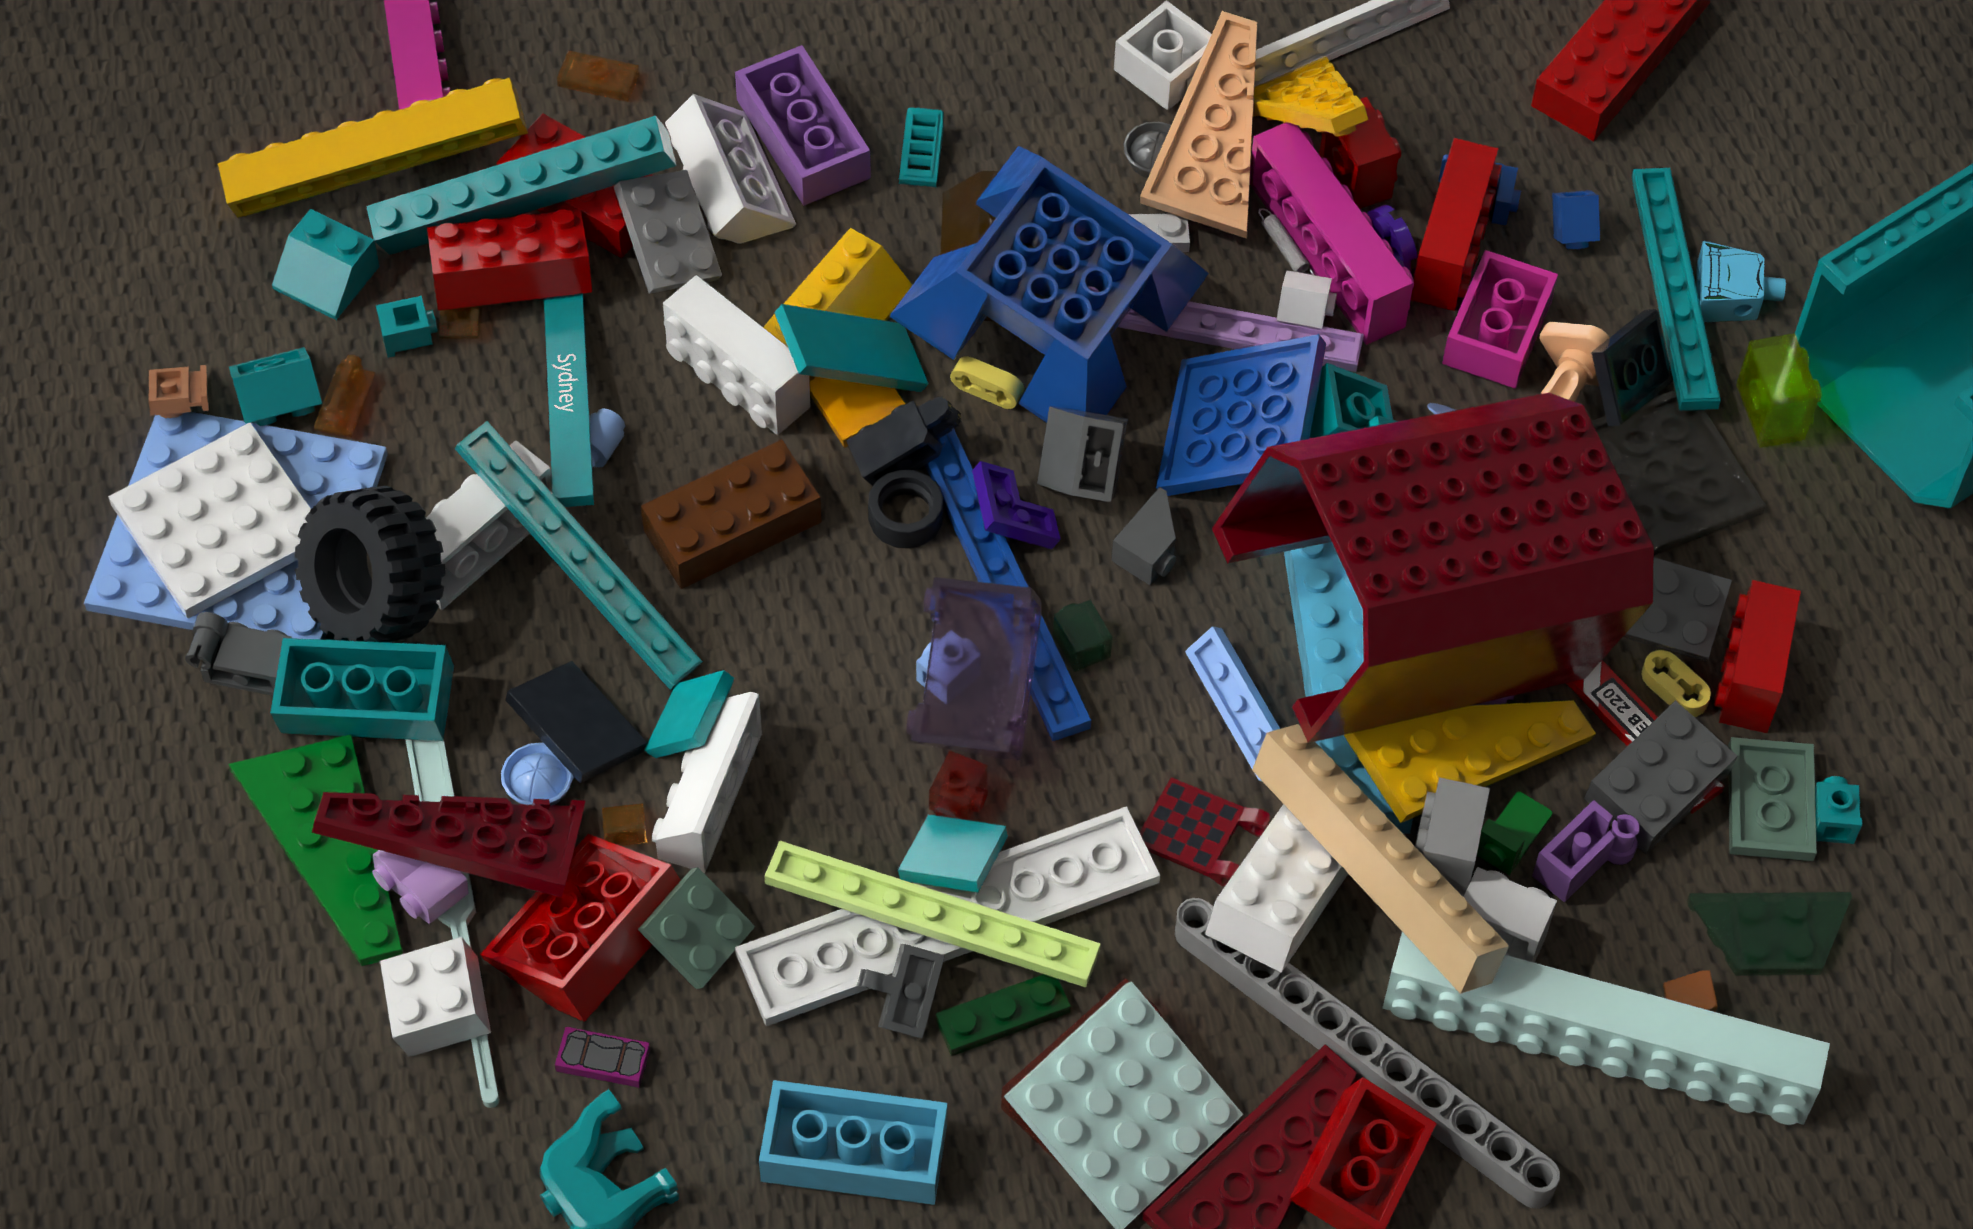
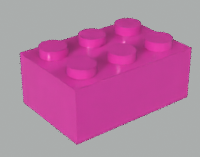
[1442,250,1558,389]

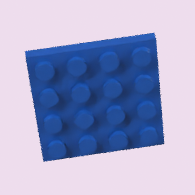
[1156,334,1326,496]

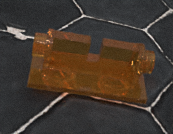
[314,355,375,437]

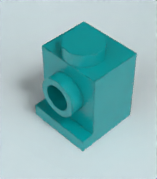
[376,296,438,358]
[1815,776,1862,844]

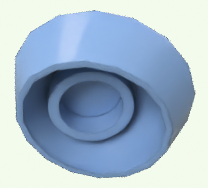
[501,742,574,805]

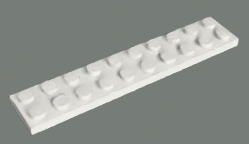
[735,806,1160,1026]

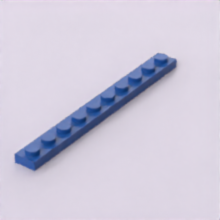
[925,428,1091,741]

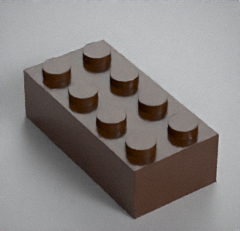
[641,439,822,589]

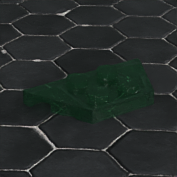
[1687,892,1852,976]

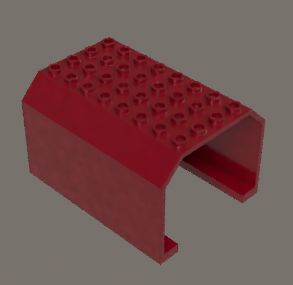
[1212,392,1654,743]

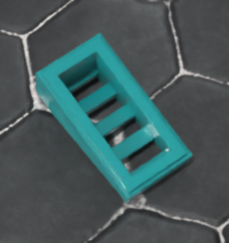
[899,107,944,187]

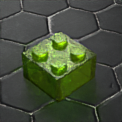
[1736,333,1822,448]

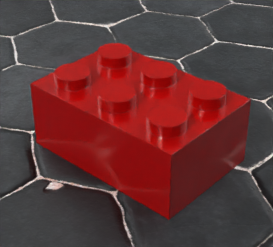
[1714,580,1801,733]
[1289,1077,1437,1229]

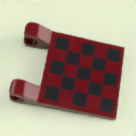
[1139,777,1270,887]

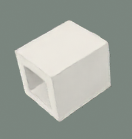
[1276,270,1337,329]

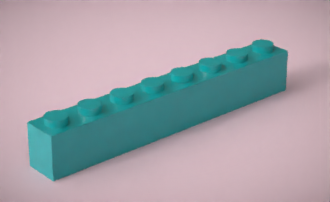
[366,116,676,255]

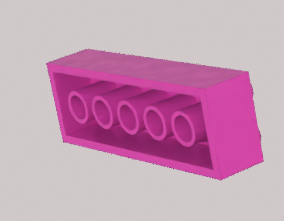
[1250,122,1414,345]

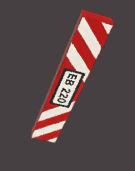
[1566,660,1725,814]

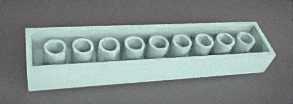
[1383,932,1830,1125]

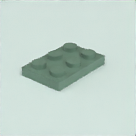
[1728,737,1817,861]

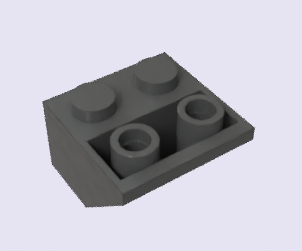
[1037,406,1128,502]

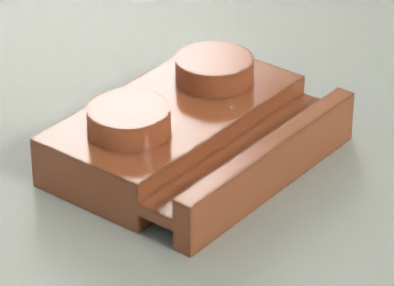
[149,365,209,418]

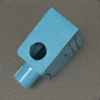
[1696,241,1786,322]

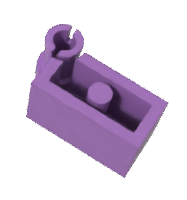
[1532,800,1640,902]

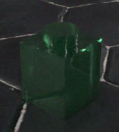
[1053,599,1112,672]

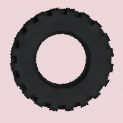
[295,486,446,643]

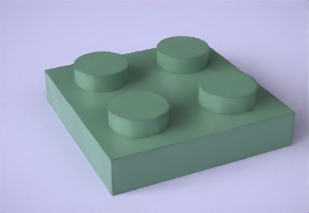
[638,867,755,989]

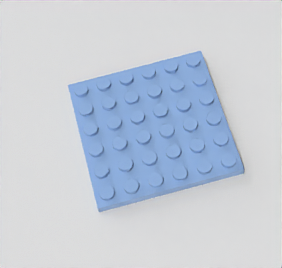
[84,412,388,640]

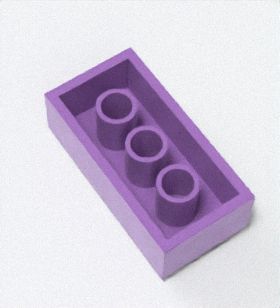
[735,45,871,206]

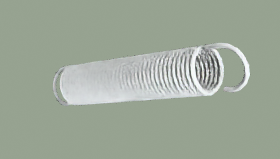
[1259,208,1314,275]

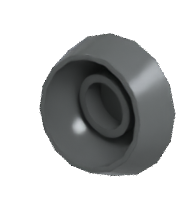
[1123,121,1171,178]

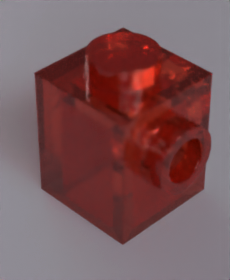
[929,750,988,820]

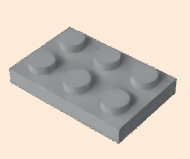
[614,169,722,294]

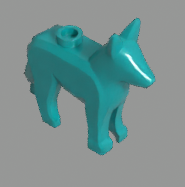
[540,1089,679,1229]

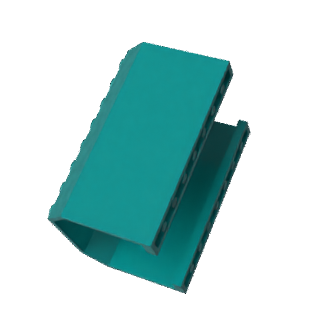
[1790,164,1973,508]

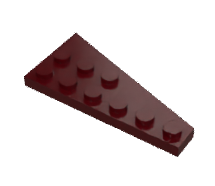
[312,792,586,897]
[1143,1044,1357,1229]

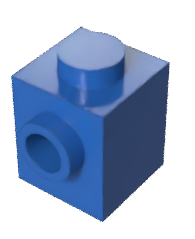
[1552,190,1600,249]

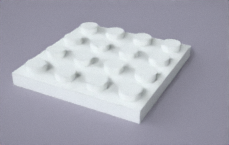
[108,423,311,619]

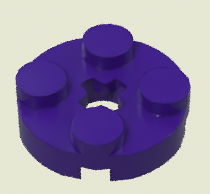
[1367,205,1417,276]

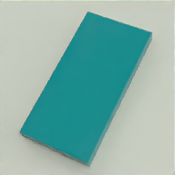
[774,304,929,392]

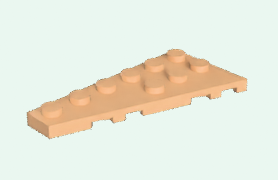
[1140,11,1257,238]

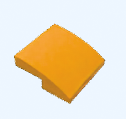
[809,377,905,448]

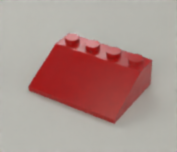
[480,834,681,1022]

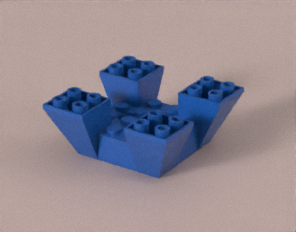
[890,146,1209,423]

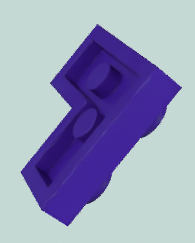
[972,461,1061,549]

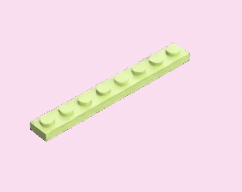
[764,841,1100,987]

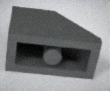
[1111,487,1176,586]

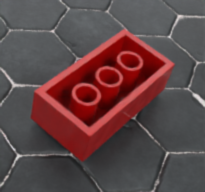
[497,113,653,258]
[1410,138,1502,311]
[427,209,592,311]

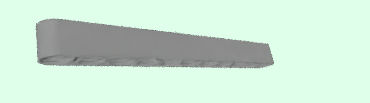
[1175,898,1560,1208]

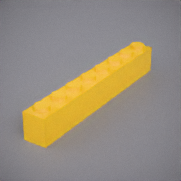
[218,77,528,218]

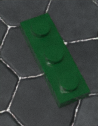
[935,974,1071,1056]

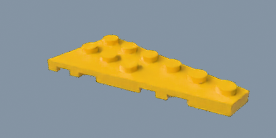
[1253,57,1368,136]

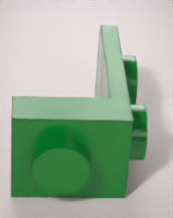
[1476,792,1552,876]

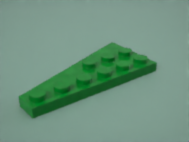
[228,734,403,966]

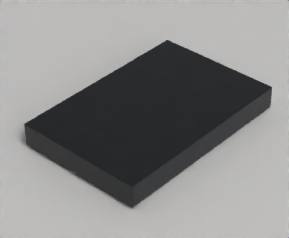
[1591,309,1673,426]
[505,661,647,783]

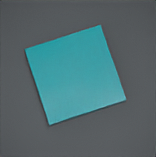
[644,670,734,758]
[898,814,1008,893]

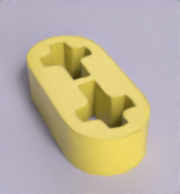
[950,356,1025,409]
[1641,650,1711,717]

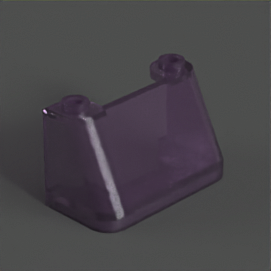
[907,577,1041,760]

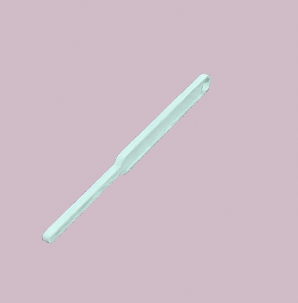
[405,739,499,1108]

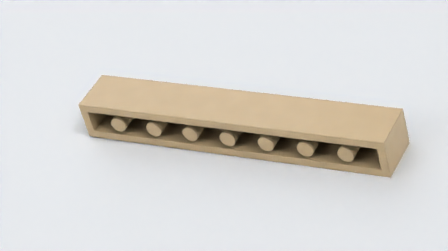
[1252,724,1509,994]

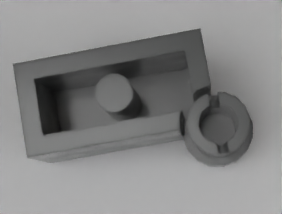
[185,612,292,696]

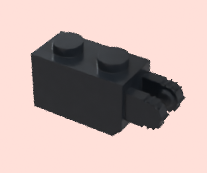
[846,396,962,486]

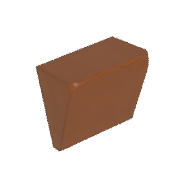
[1663,970,1718,1012]

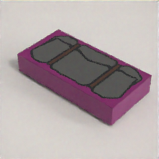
[555,1027,650,1088]

